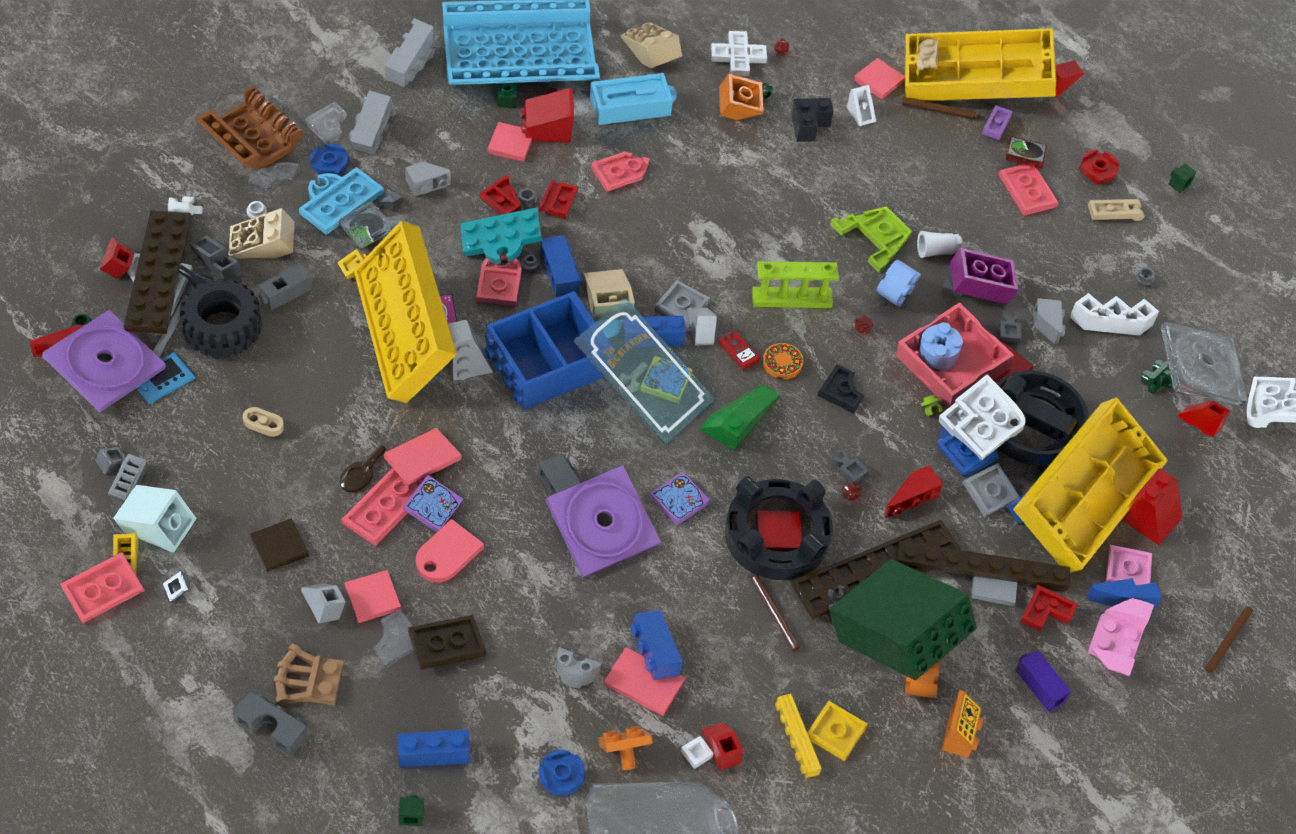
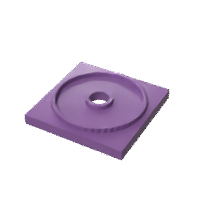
[43,310,166,413]
[545,465,661,578]

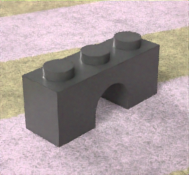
[233,691,308,757]

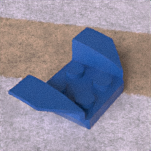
[937,426,1009,478]

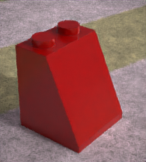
[521,88,574,143]
[1124,468,1182,546]

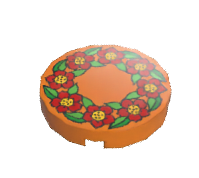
[763,343,804,380]

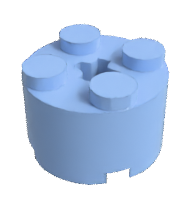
[876,260,921,308]
[919,322,963,371]

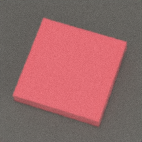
[854,58,905,100]
[487,122,532,162]
[344,570,401,623]

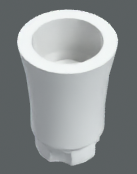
[917,231,962,258]

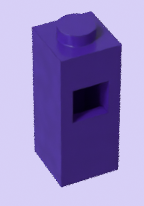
[1016,650,1071,712]

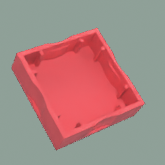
[896,302,1014,408]

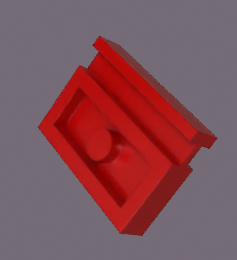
[539,180,578,219]

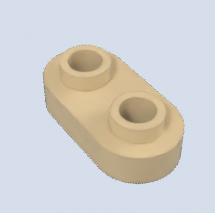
[243,407,284,437]

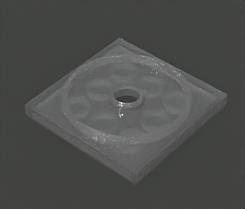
[1161,321,1248,406]

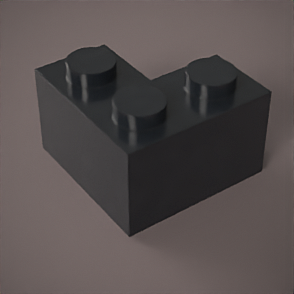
[791,98,834,142]

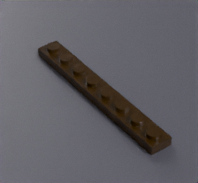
[897,541,1070,590]

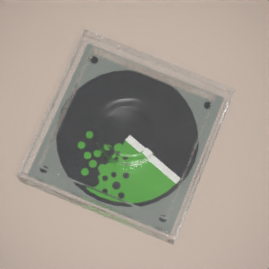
[338,202,394,249]

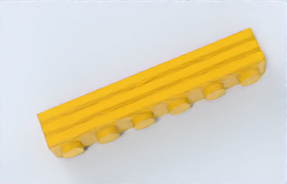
[775,694,821,778]

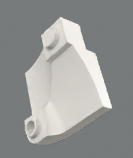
[939,375,1025,460]
[1247,377,1296,428]

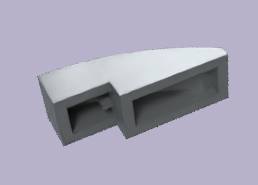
[189,235,243,281]

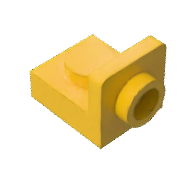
[337,249,368,280]

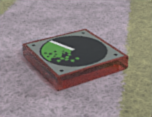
[1005,136,1047,169]

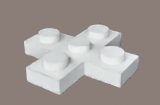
[711,31,767,76]

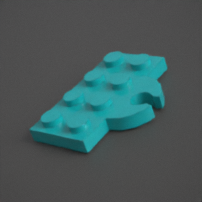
[460,208,542,264]

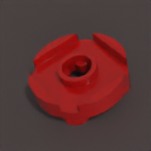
[1080,150,1119,185]

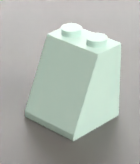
[113,485,197,552]

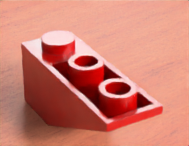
[884,465,943,518]

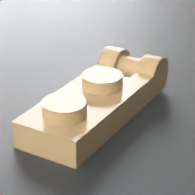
[917,39,939,70]
[1088,199,1144,221]

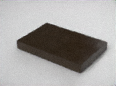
[408,615,487,670]

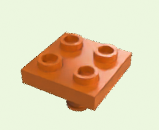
[598,726,653,770]

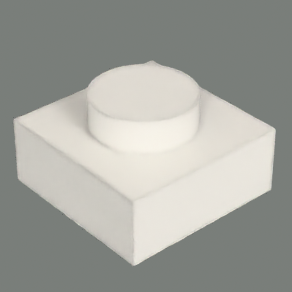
[681,736,714,769]

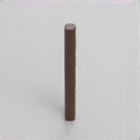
[902,97,976,119]
[751,575,800,651]
[1205,606,1253,673]

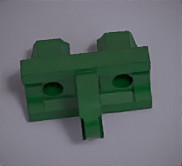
[1141,358,1178,394]

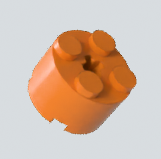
[905,660,940,698]

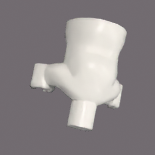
[168,197,203,215]

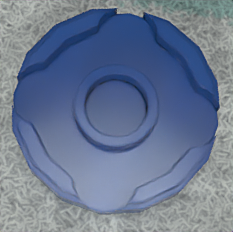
[310,144,349,175]
[539,750,585,796]

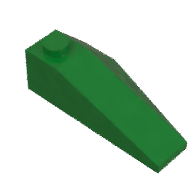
[700,384,780,451]

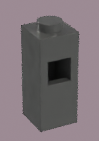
[258,264,313,311]

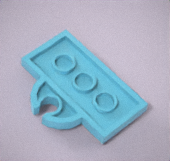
[299,167,384,235]

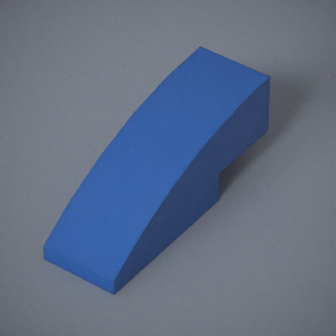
[1087,578,1162,608]

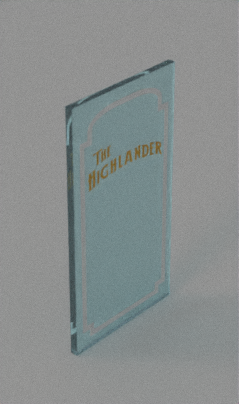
[574,297,715,445]

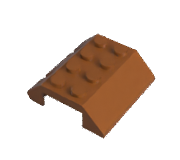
[196,87,303,170]

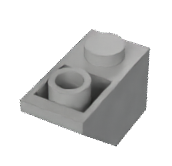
[405,162,451,196]
[1033,298,1065,344]
[301,584,346,623]

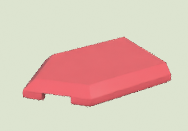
[591,152,650,191]

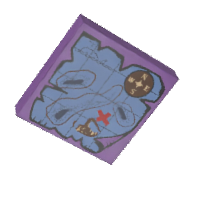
[650,472,710,526]
[403,475,463,532]

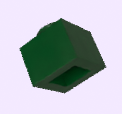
[497,83,517,108]
[1168,163,1197,193]
[398,795,424,826]

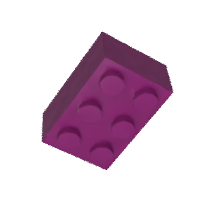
[950,247,1018,304]

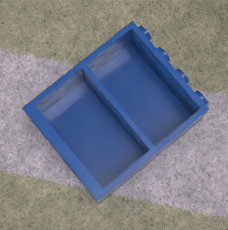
[484,291,614,410]

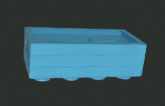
[590,73,677,125]

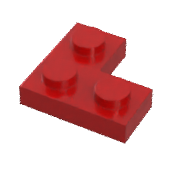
[1020,585,1078,631]

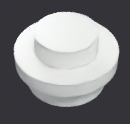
[247,201,267,219]

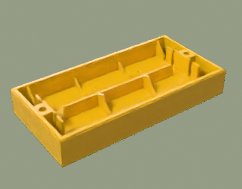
[905,29,1056,101]
[354,221,457,403]
[1013,397,1168,573]

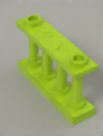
[752,261,839,308]

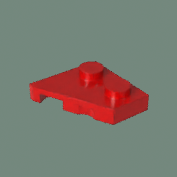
[479,174,521,215]

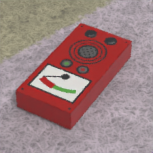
[718,331,760,371]

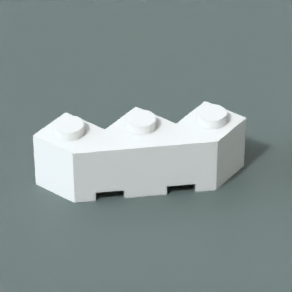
[1070,293,1159,335]

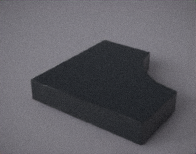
[818,364,864,414]

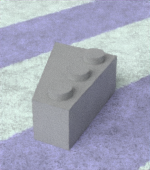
[385,18,435,88]
[349,91,396,155]
[448,320,493,381]

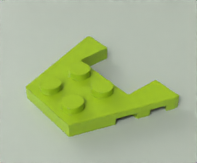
[830,207,912,273]

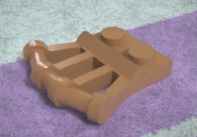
[273,644,344,706]

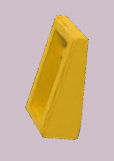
[113,533,139,575]

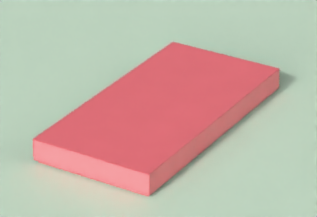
[342,468,424,546]

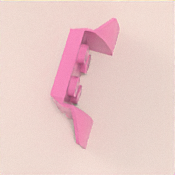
[1087,598,1154,676]

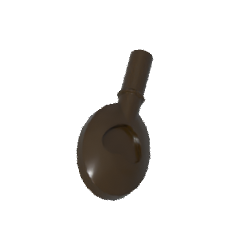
[340,445,386,493]

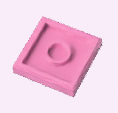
[1105,545,1152,585]

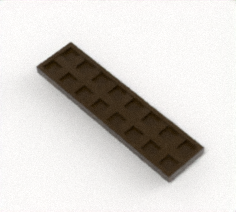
[124,210,191,334]
[791,520,961,620]

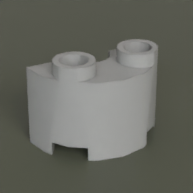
[556,647,601,688]

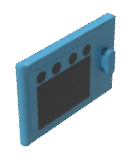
[136,352,196,404]

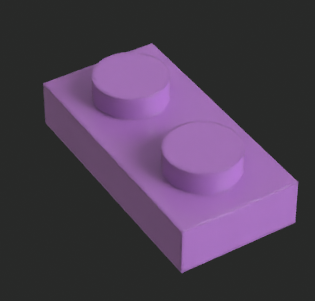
[982,105,1013,140]

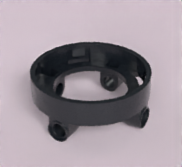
[996,370,1089,474]
[725,476,833,580]

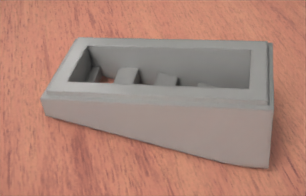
[108,454,149,502]

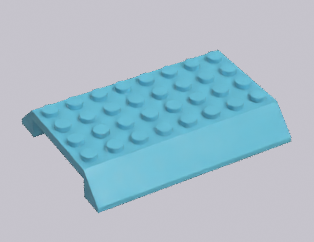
[442,0,600,85]

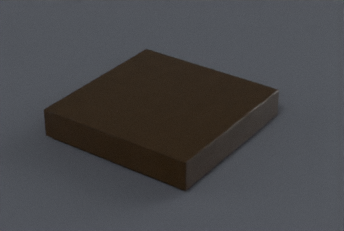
[250,518,309,572]

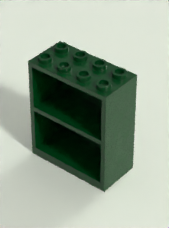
[829,559,977,681]

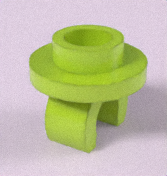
[921,394,942,416]

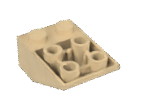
[621,23,682,68]
[228,208,294,259]
[583,269,635,322]

